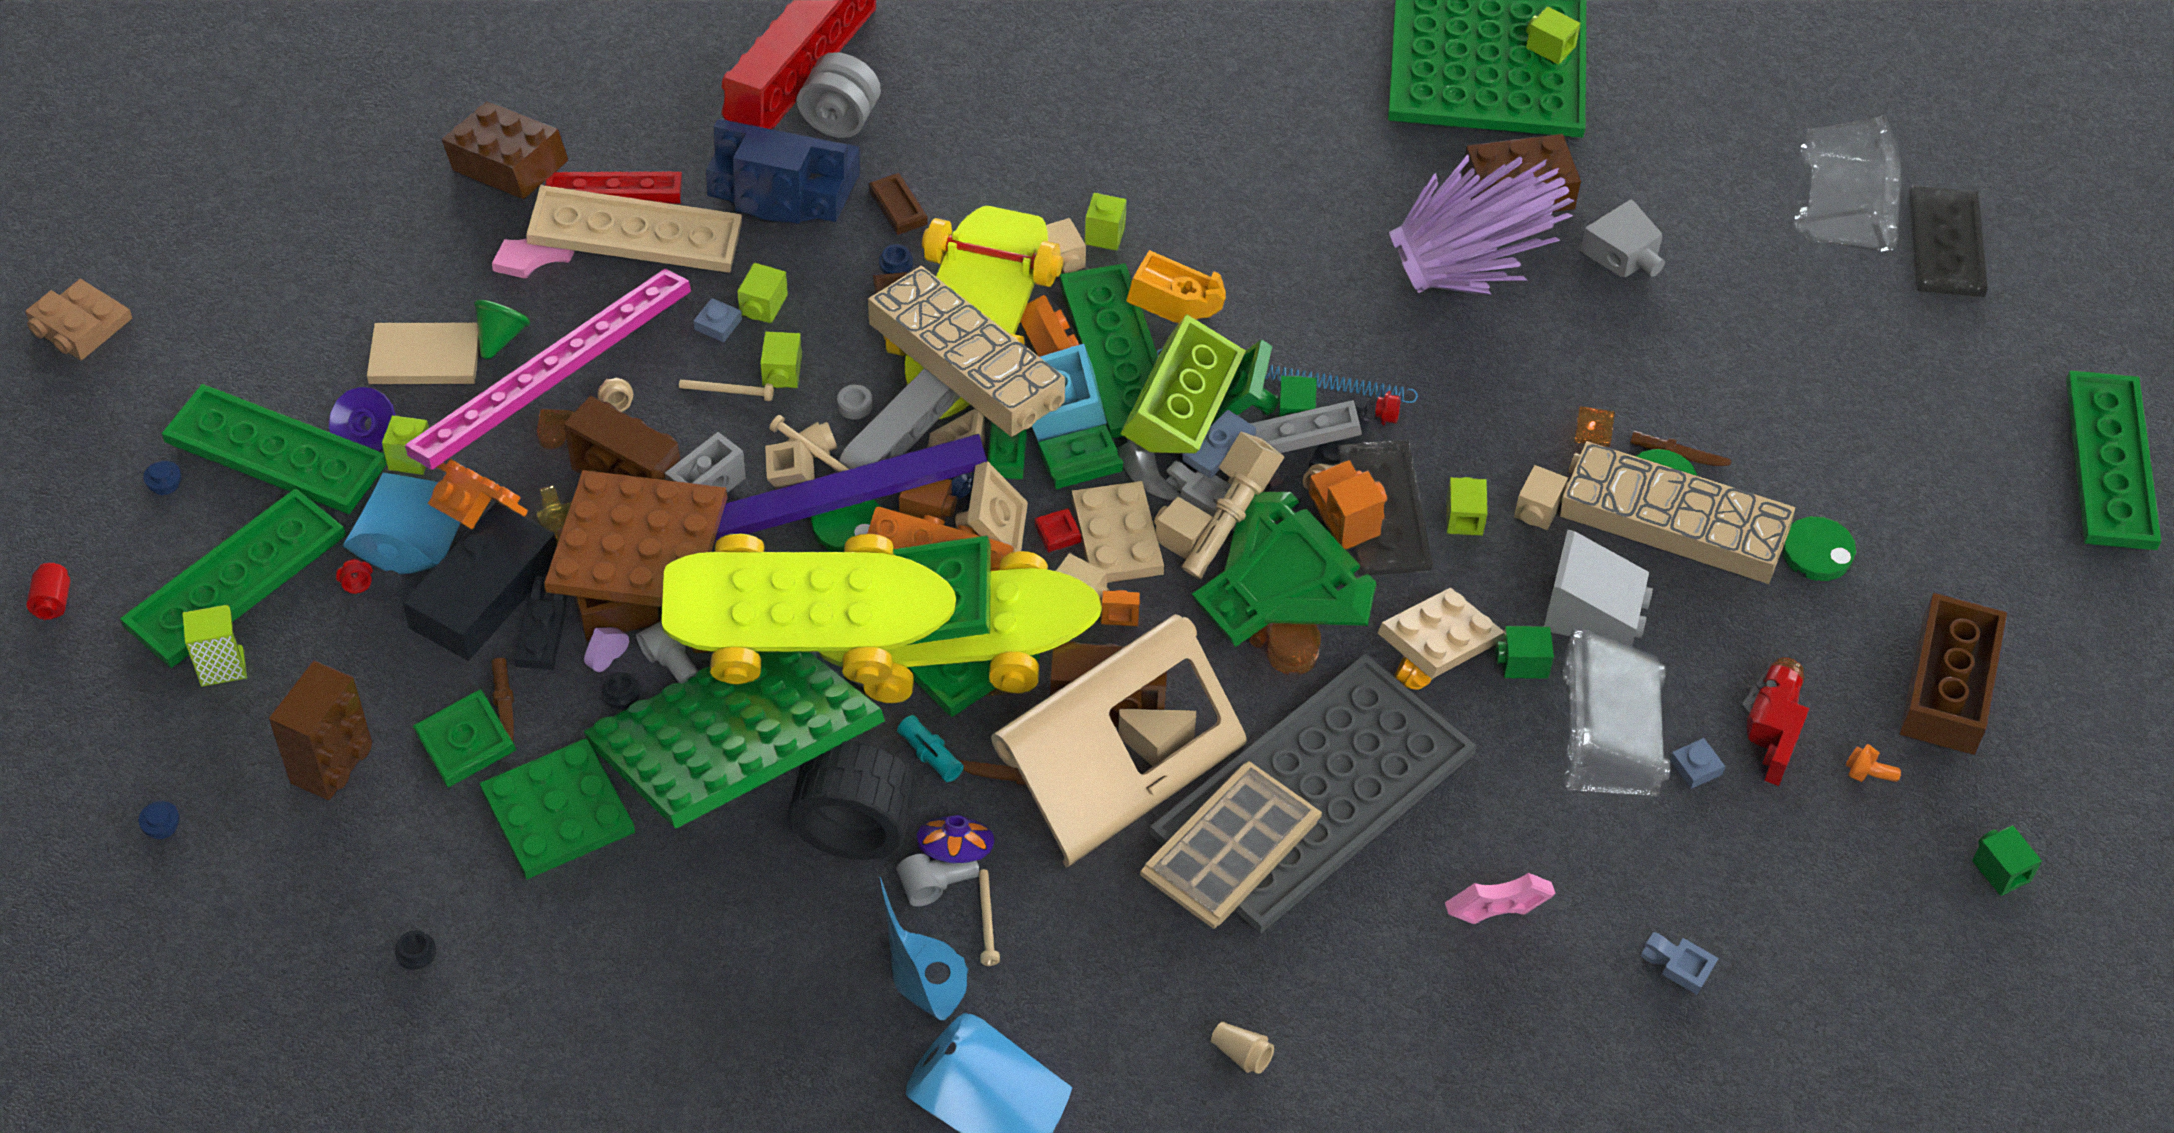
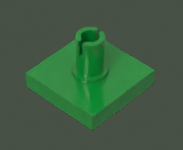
[1211,339,1279,425]

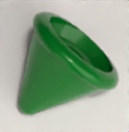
[474,299,530,360]

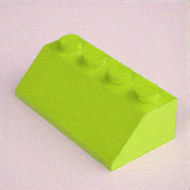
[1120,314,1246,453]

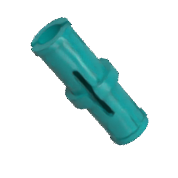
[897,715,964,782]

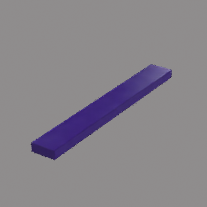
[714,434,987,543]

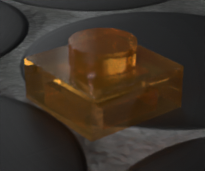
[1574,406,1615,447]

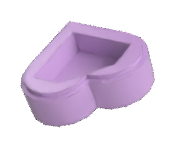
[584,628,629,672]

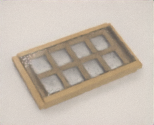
[1140,761,1322,929]

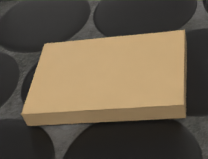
[367,323,480,384]

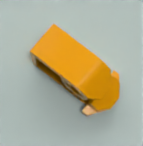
[1126,250,1226,323]

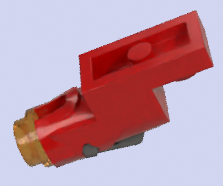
[1741,657,1810,786]

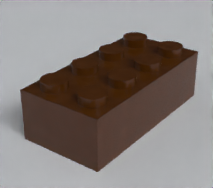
[1899,593,2008,755]

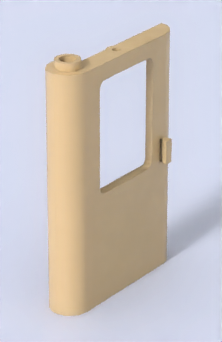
[991,614,1247,867]

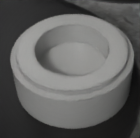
[837,385,873,420]

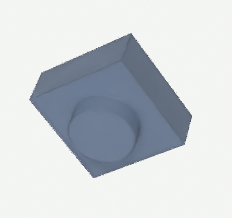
[693,298,742,342]
[1670,738,1725,789]

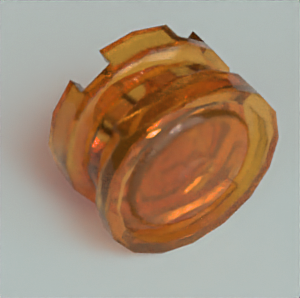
[1267,623,1321,675]

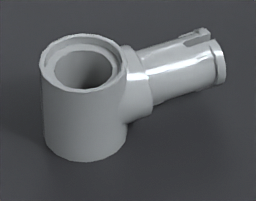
[636,620,699,683]
[896,854,979,907]

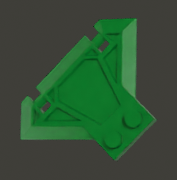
[1192,492,1376,647]

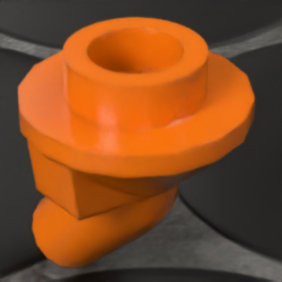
[1845,744,1901,782]

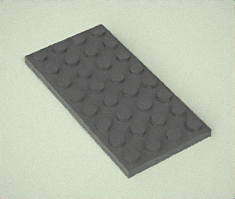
[1150,654,1476,934]

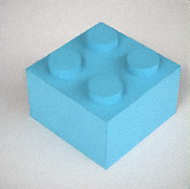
[1032,344,1107,442]

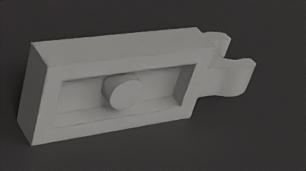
[1166,461,1236,531]

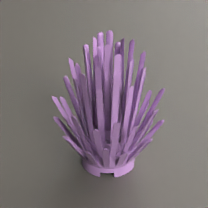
[1389,155,1574,295]

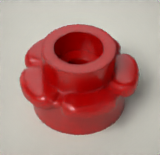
[1375,391,1401,426]
[336,559,373,594]

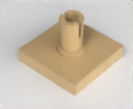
[955,461,1028,552]

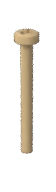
[679,379,774,401]
[770,415,849,472]
[979,869,1000,966]

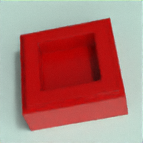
[1035,508,1082,553]

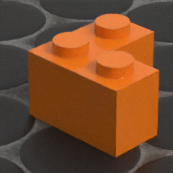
[1309,460,1387,550]

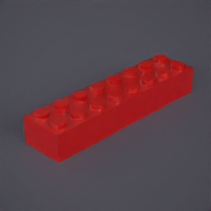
[721,0,876,130]

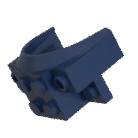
[706,119,860,224]

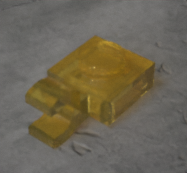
[536,485,572,544]

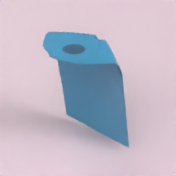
[343,473,460,575]
[880,877,968,1020]
[906,1013,1072,1133]

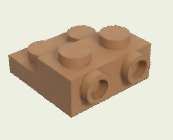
[25,279,133,361]

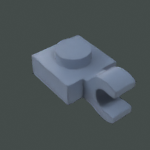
[1641,932,1719,995]

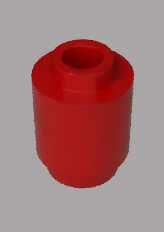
[26,563,71,620]

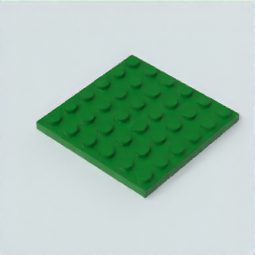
[1388,0,1586,138]
[584,651,885,829]

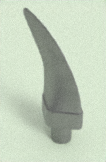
[1118,438,1180,501]

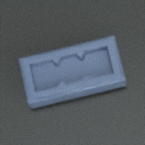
[1183,410,1256,479]

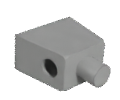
[1580,199,1665,277]

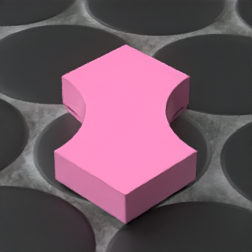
[492,238,575,279]
[1445,873,1556,924]

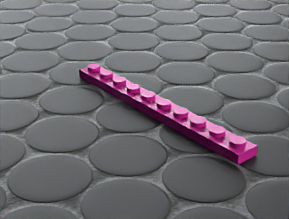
[405,269,691,470]

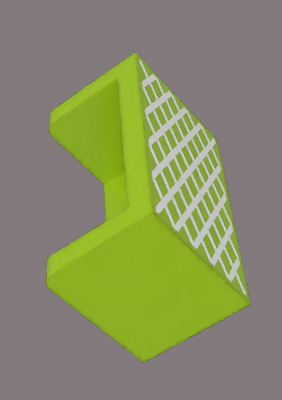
[183,605,247,687]

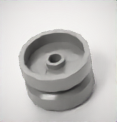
[797,52,881,138]

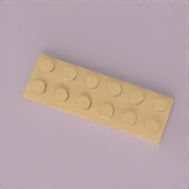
[526,185,742,273]

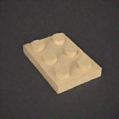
[1071,481,1164,583]
[1378,588,1504,679]

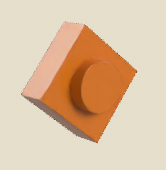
[1101,590,1140,626]

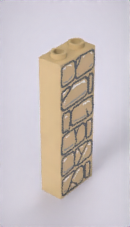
[868,266,1065,437]
[1560,441,1796,584]

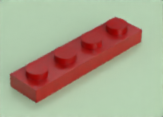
[545,172,683,204]

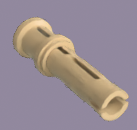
[1181,472,1263,580]

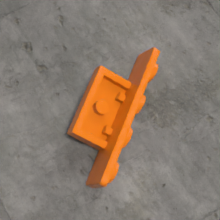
[1020,295,1080,357]
[427,459,528,529]
[867,507,1014,571]

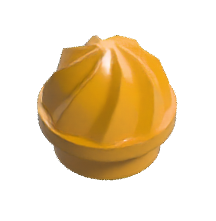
[1394,656,1432,690]

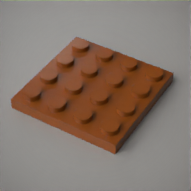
[545,470,727,607]

